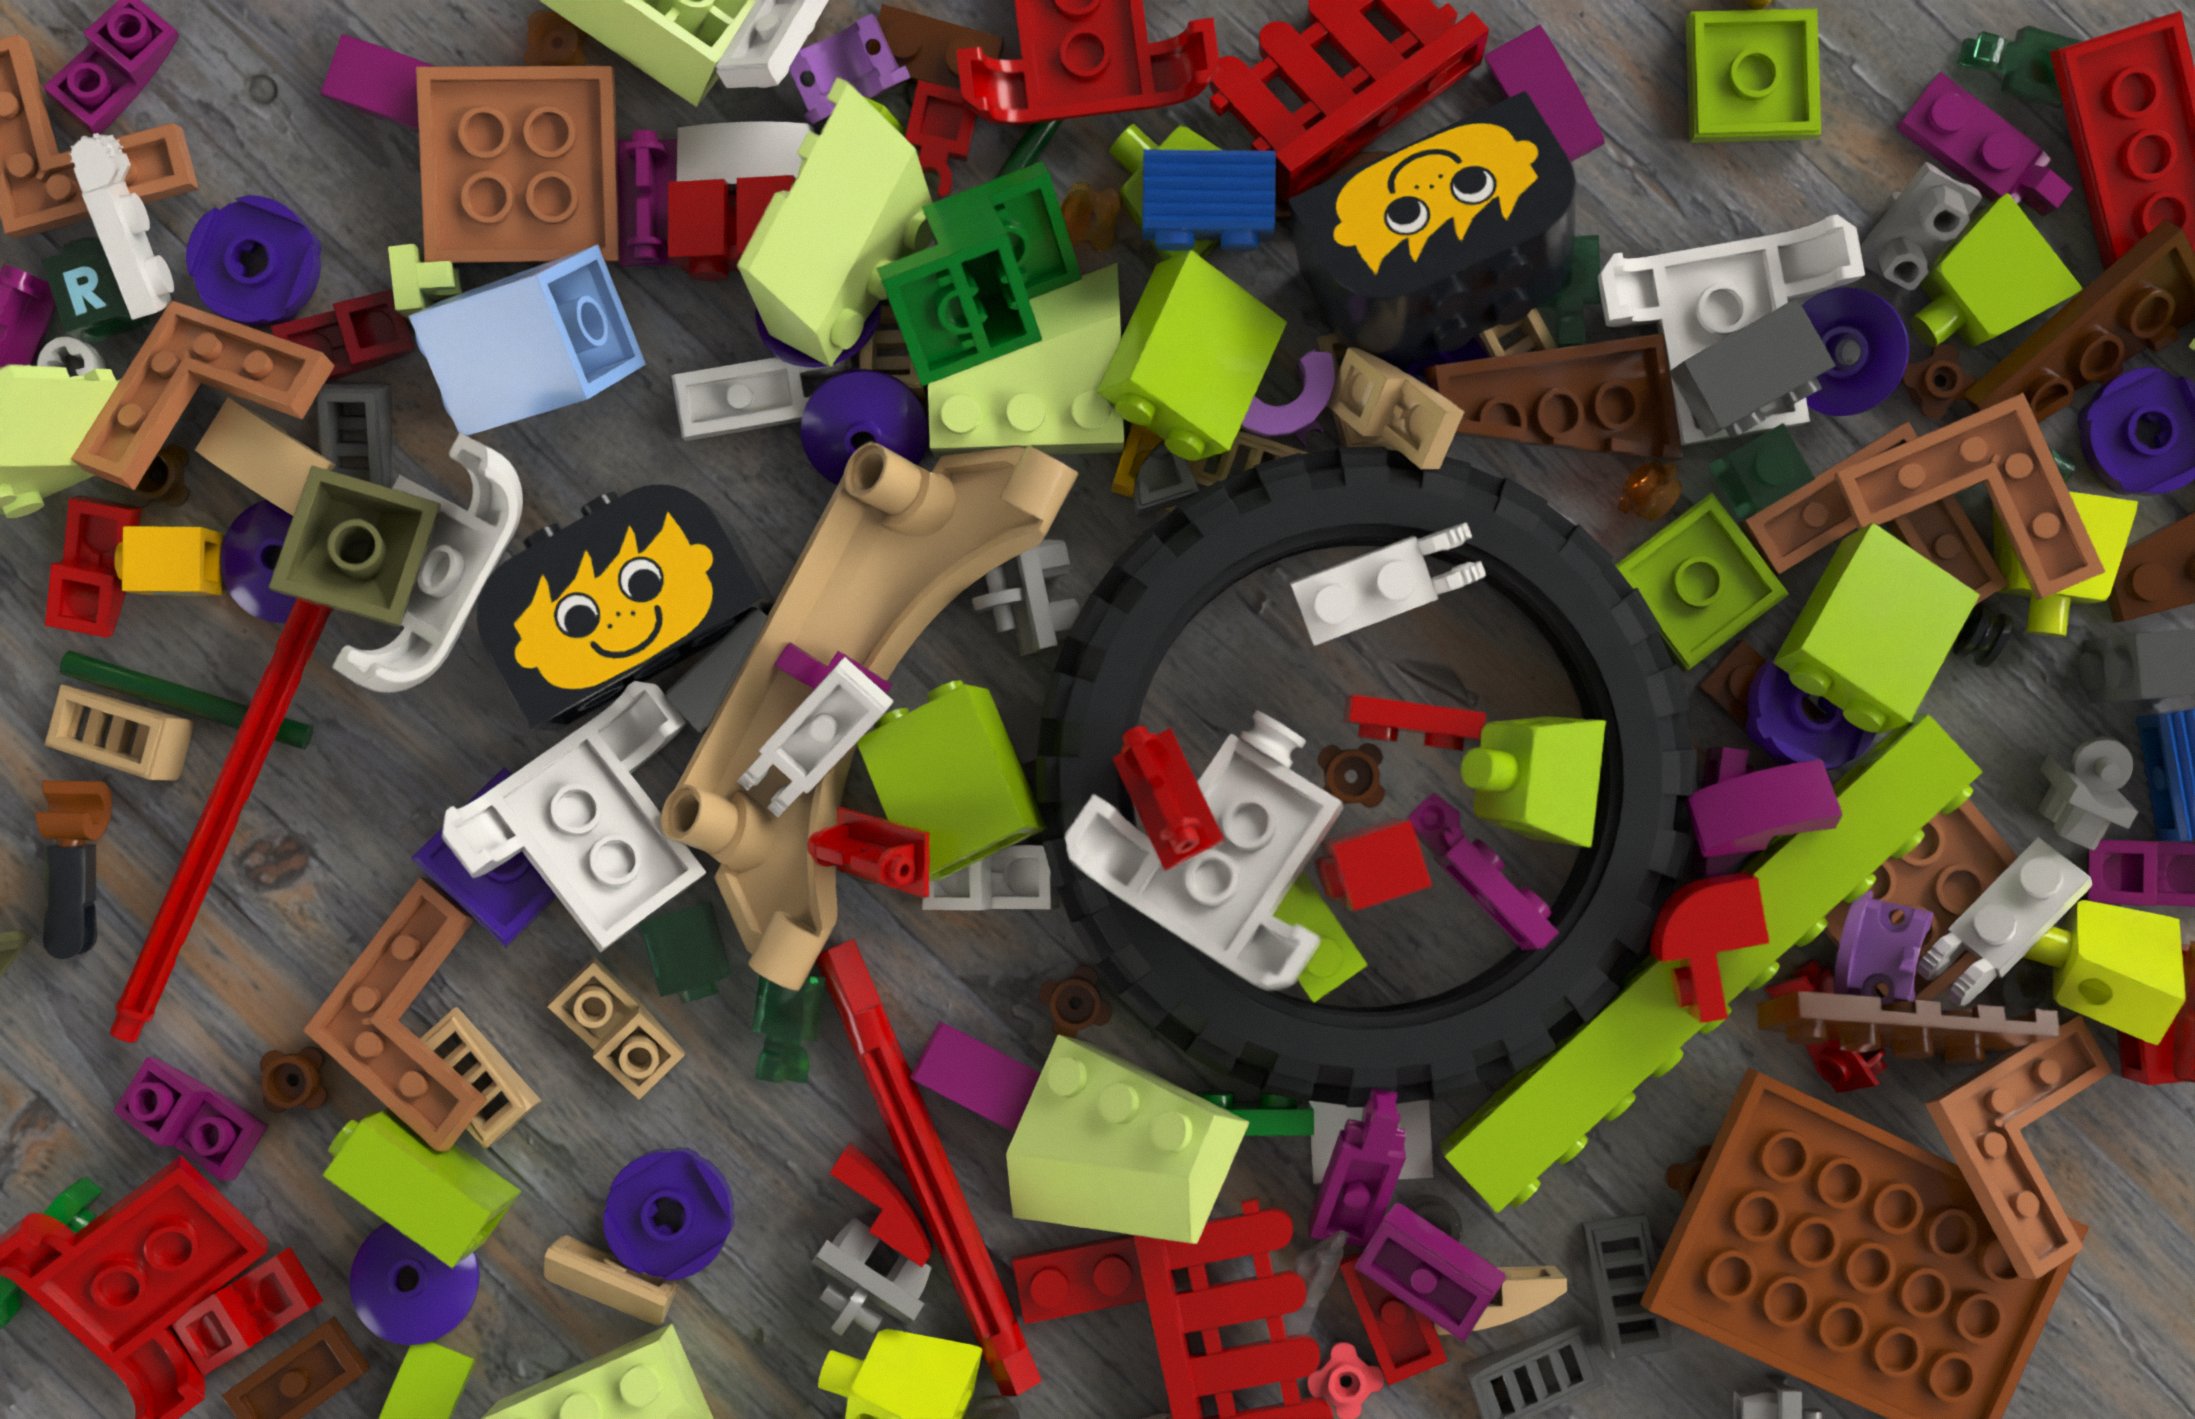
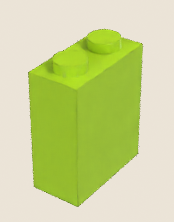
[1096,249,1287,461]
[1772,522,1980,734]
[856,680,1047,881]
[322,1108,522,1268]

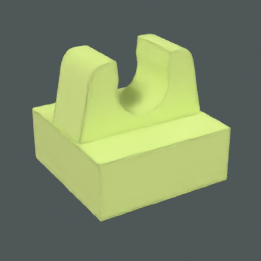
[388,244,462,322]

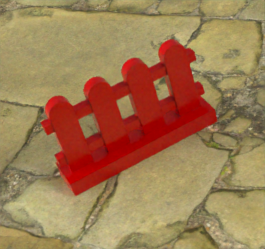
[1209,0,1489,204]
[1133,1197,1334,1419]

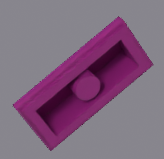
[1354,1203,1506,1343]

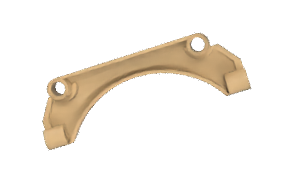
[660,442,1079,991]

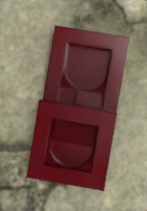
[270,289,415,383]

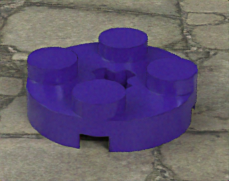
[186,195,321,327]
[2077,367,2195,496]
[1746,653,1876,772]
[603,1147,735,1280]

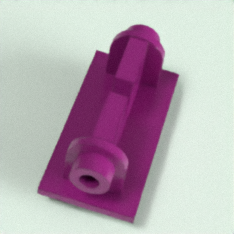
[618,130,678,267]
[0,264,64,369]

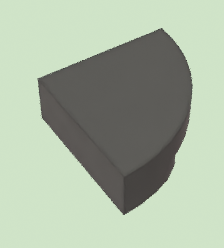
[1133,440,1199,517]

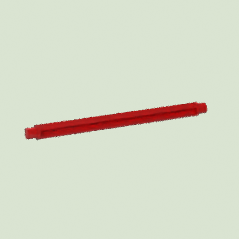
[109,598,334,1043]

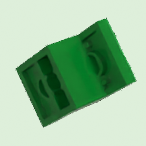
[877,161,1082,386]

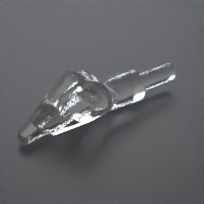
[1284,1230,1350,1336]

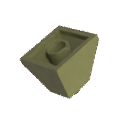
[269,465,441,628]

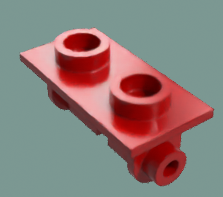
[1112,726,1225,871]
[807,807,930,898]
[1765,959,1887,1093]

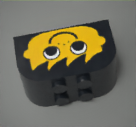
[1288,90,1576,367]
[477,484,775,731]

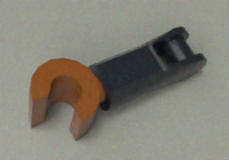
[35,780,112,959]

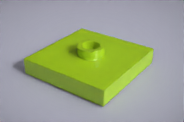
[1685,8,1821,143]
[1614,493,1789,671]

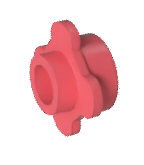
[1307,1342,1385,1419]

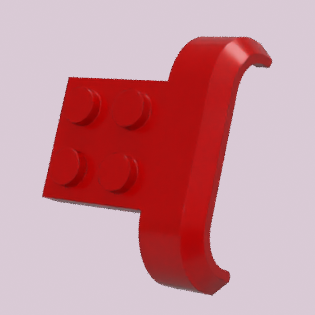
[956,0,1220,125]
[0,1155,268,1419]

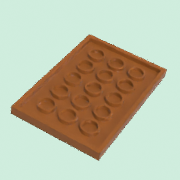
[1639,1067,2089,1419]

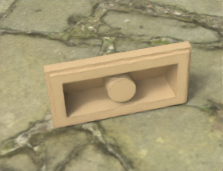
[544,1234,679,1326]

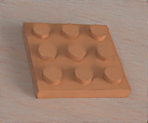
[416,66,620,264]
[1823,799,2018,1001]

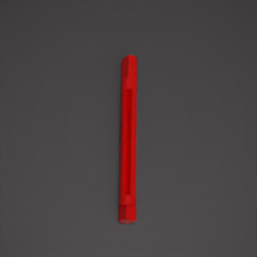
[816,938,1042,1397]

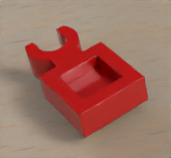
[905,80,978,200]

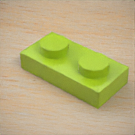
[1272,870,1368,1003]

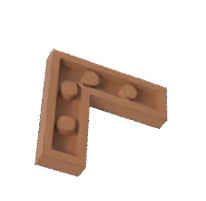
[0,34,199,239]
[71,300,334,490]
[1834,393,2105,600]
[1739,422,2009,605]
[303,877,488,1151]
[1924,1014,2112,1280]

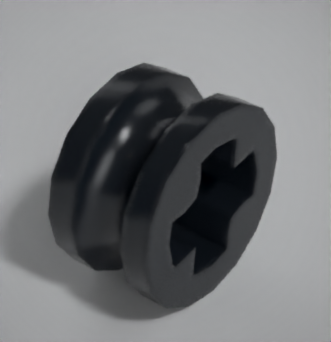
[1953,603,2013,668]

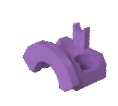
[789,14,911,126]
[1241,349,1335,447]
[1834,890,1933,1004]

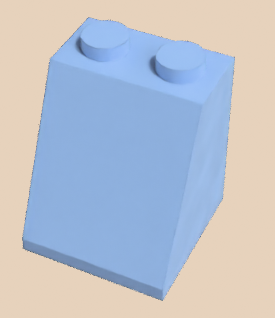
[409,245,646,436]

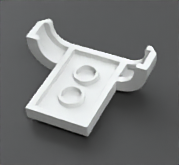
[1597,214,1865,446]
[333,433,523,692]
[442,681,706,953]
[1065,734,1344,990]

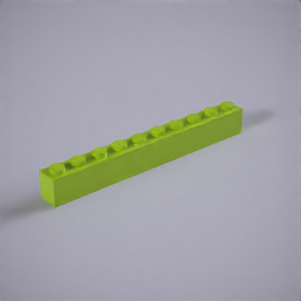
[1439,713,1983,1214]

